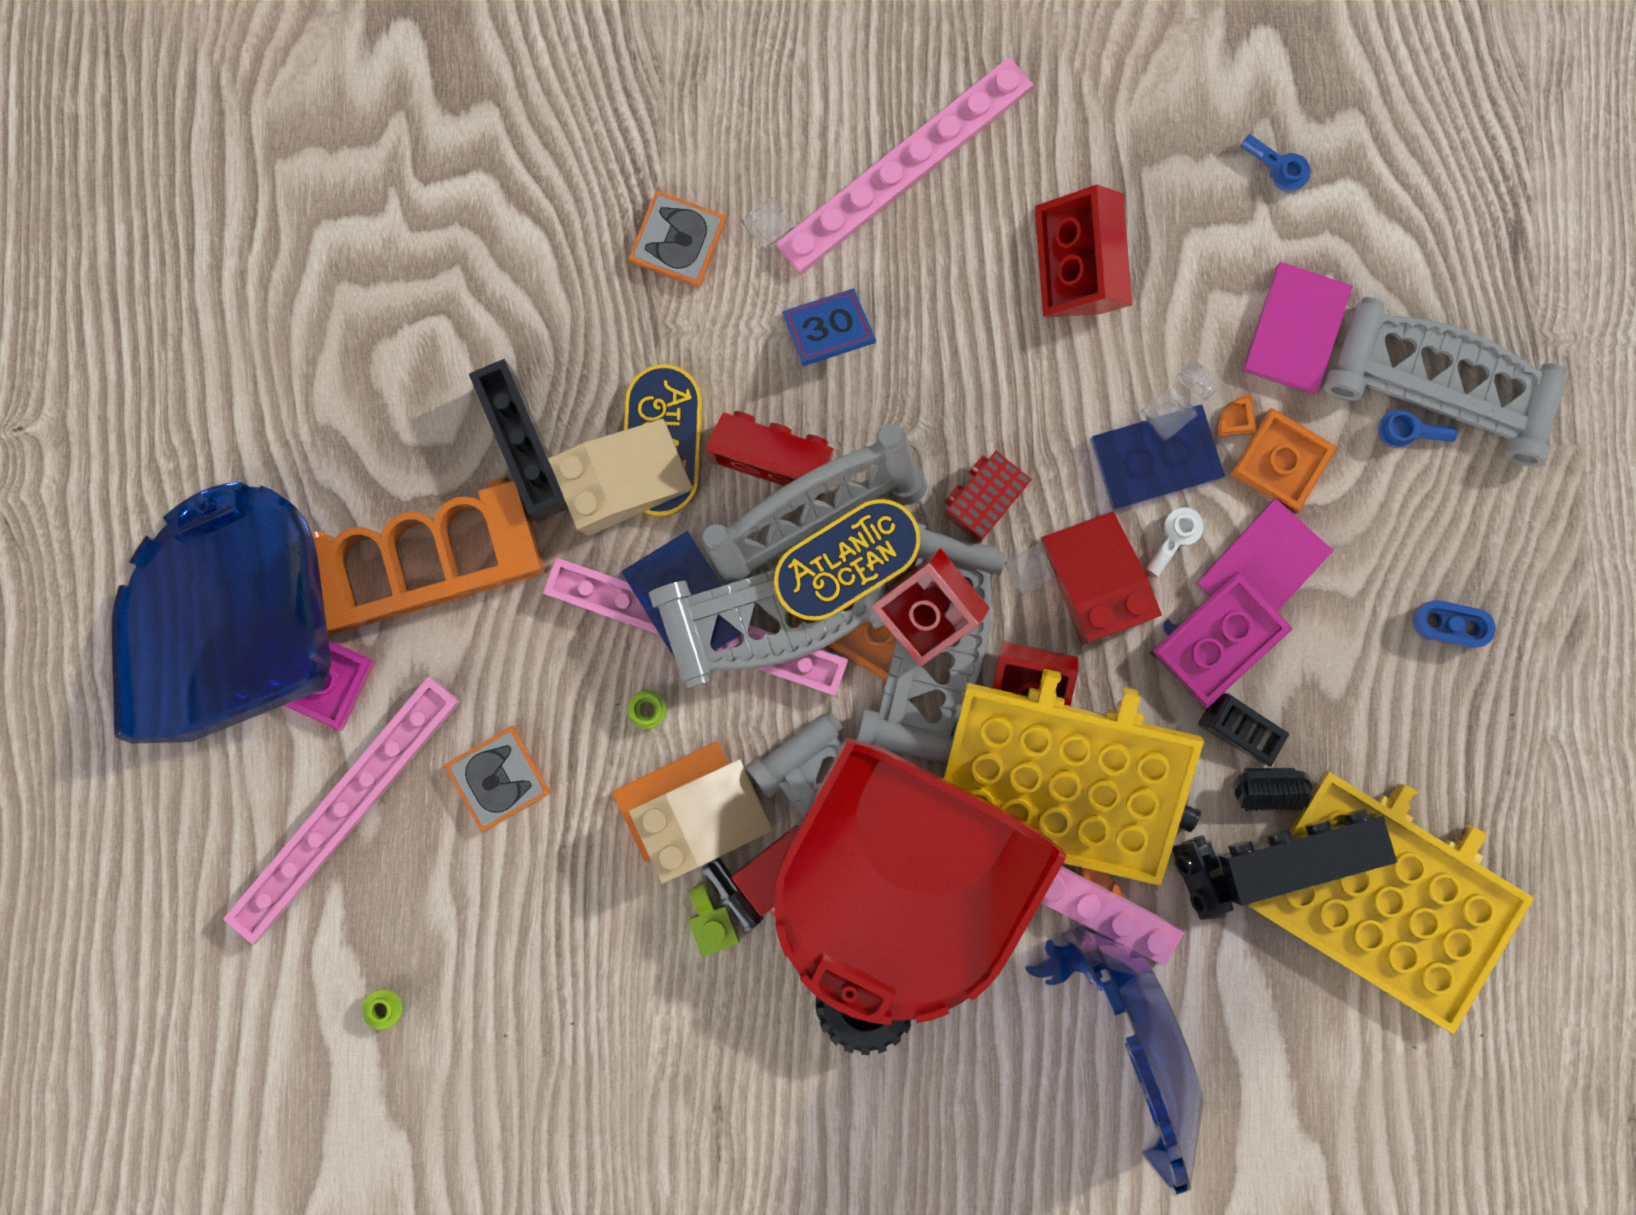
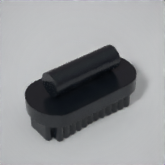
[1233,767,1312,811]

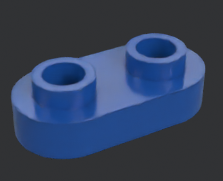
[1413,600,1496,648]

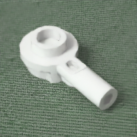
[1145,507,1203,578]

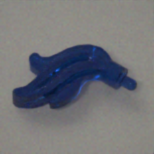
[1025,939,1105,991]

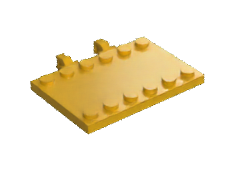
[943,669,1204,886]
[1246,771,1535,1034]

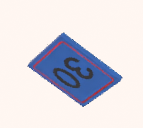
[782,288,876,366]

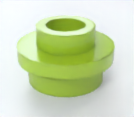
[628,690,667,729]
[362,989,403,1030]

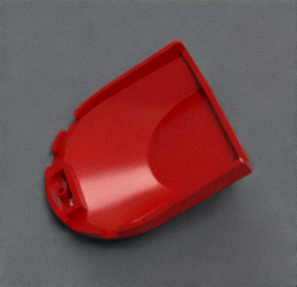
[774,737,1067,1025]

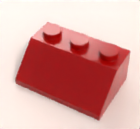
[1035,184,1132,317]
[705,411,834,498]

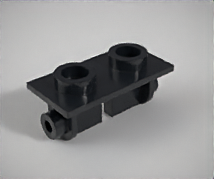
[1172,835,1234,920]

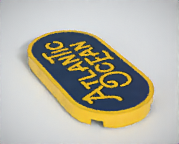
[624,364,703,517]
[774,499,920,620]

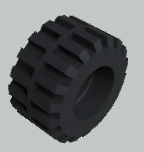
[816,996,911,1055]

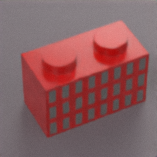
[944,450,1032,543]

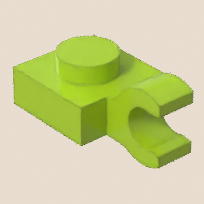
[688,882,739,957]

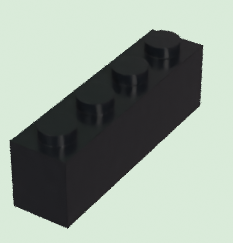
[469,359,568,522]
[1218,809,1397,906]

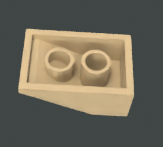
[548,419,694,536]
[629,759,773,884]

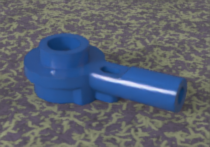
[1240,133,1311,191]
[1378,410,1457,448]

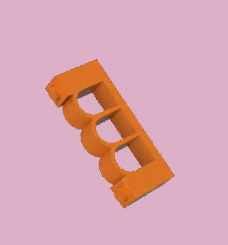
[290,477,547,637]

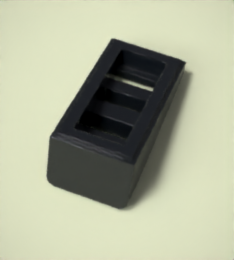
[1198,693,1289,767]

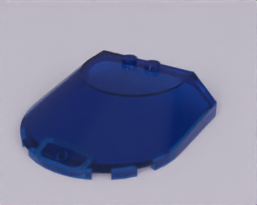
[111,482,332,744]
[1061,925,1204,1196]

